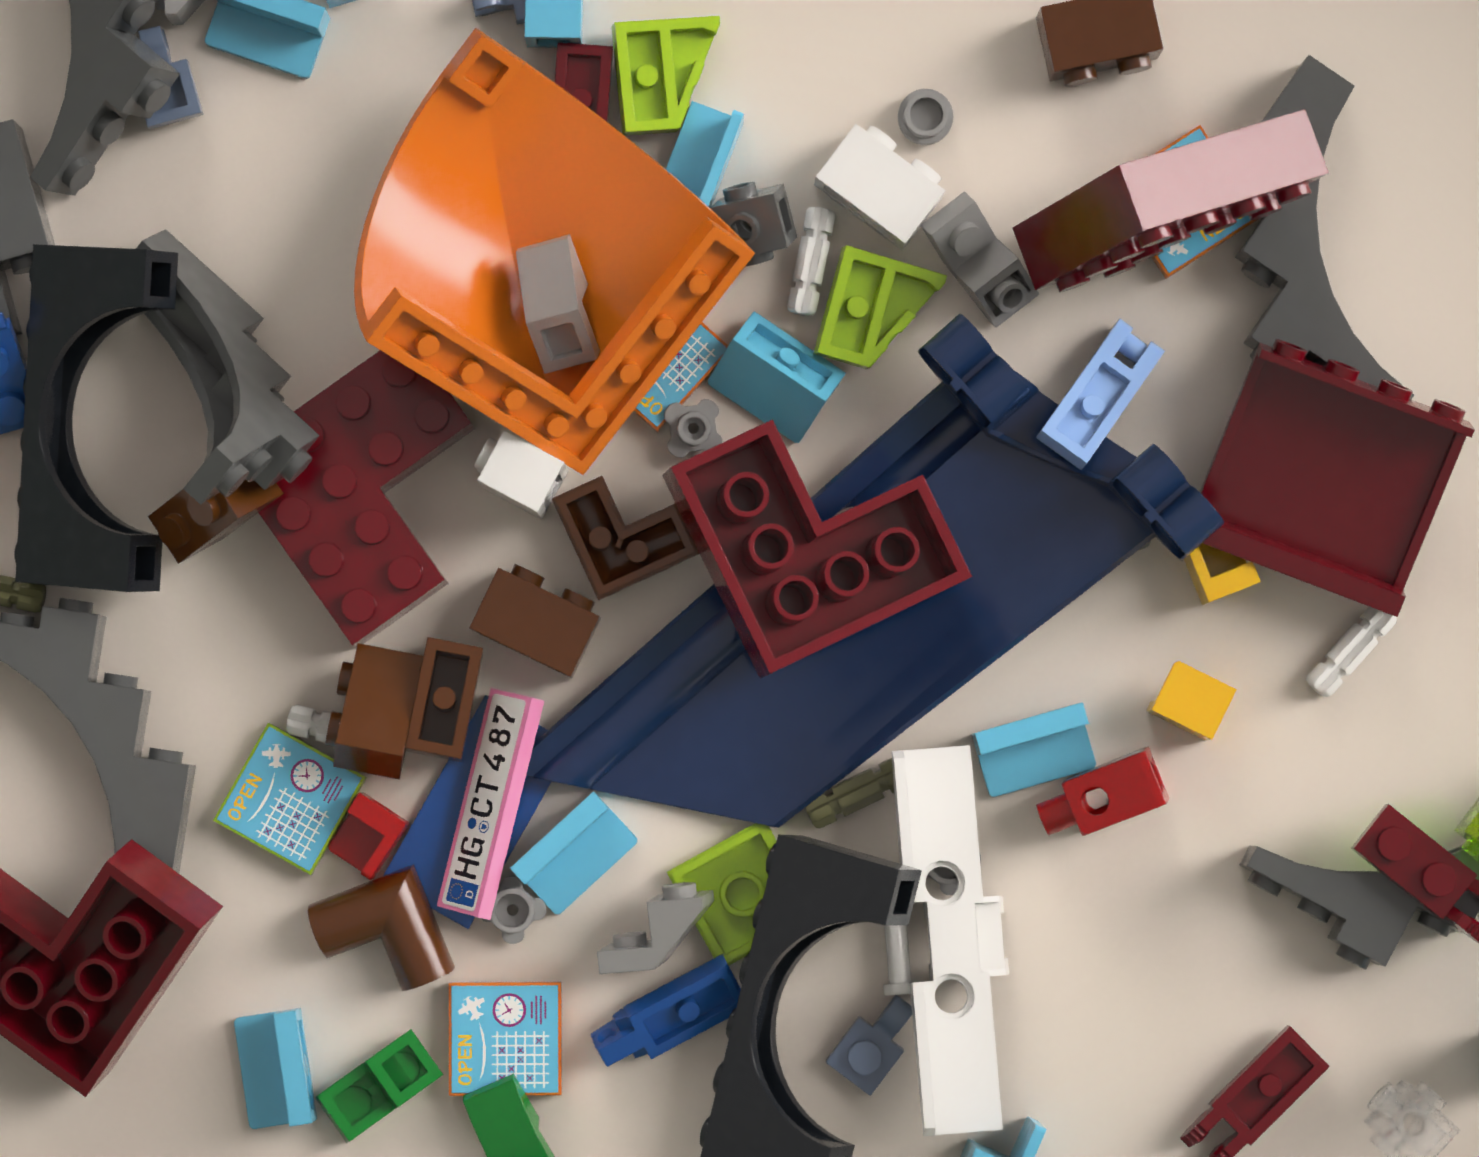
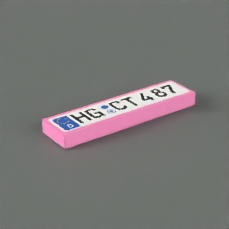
[437,688,544,920]

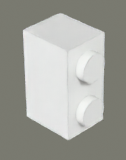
[814,124,945,251]
[474,430,568,520]

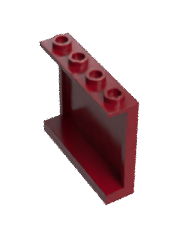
[1200,339,1475,617]

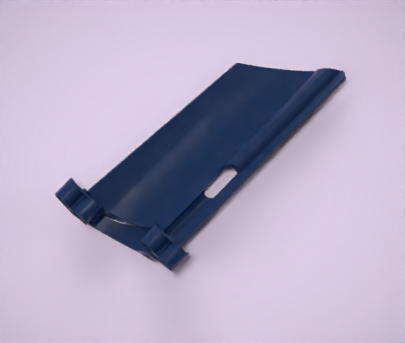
[526,313,1225,828]

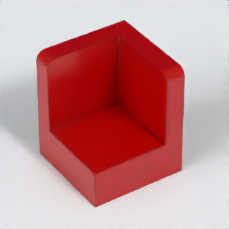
[328,792,410,880]

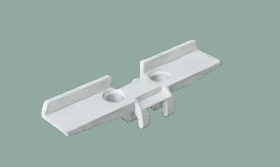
[883,745,1009,1136]

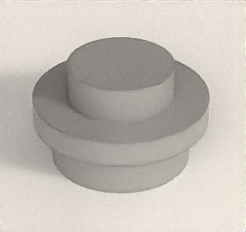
[898,89,953,145]

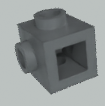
[710,182,797,266]

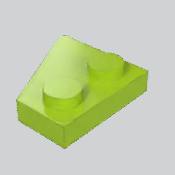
[611,16,720,136]
[813,245,947,369]

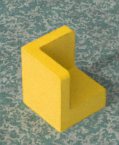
[1184,543,1261,605]
[1146,661,1237,741]

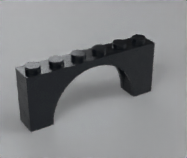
[14,244,178,592]
[700,834,922,1157]

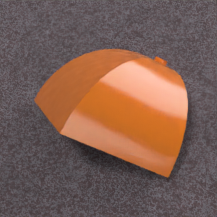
[354,28,755,475]

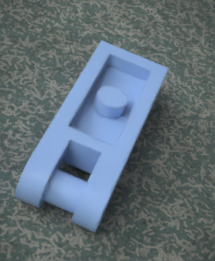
[1036,319,1165,470]

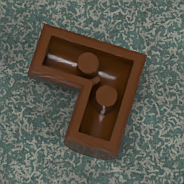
[552,476,700,601]
[307,864,455,991]

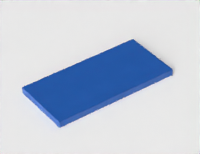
[383,695,552,929]

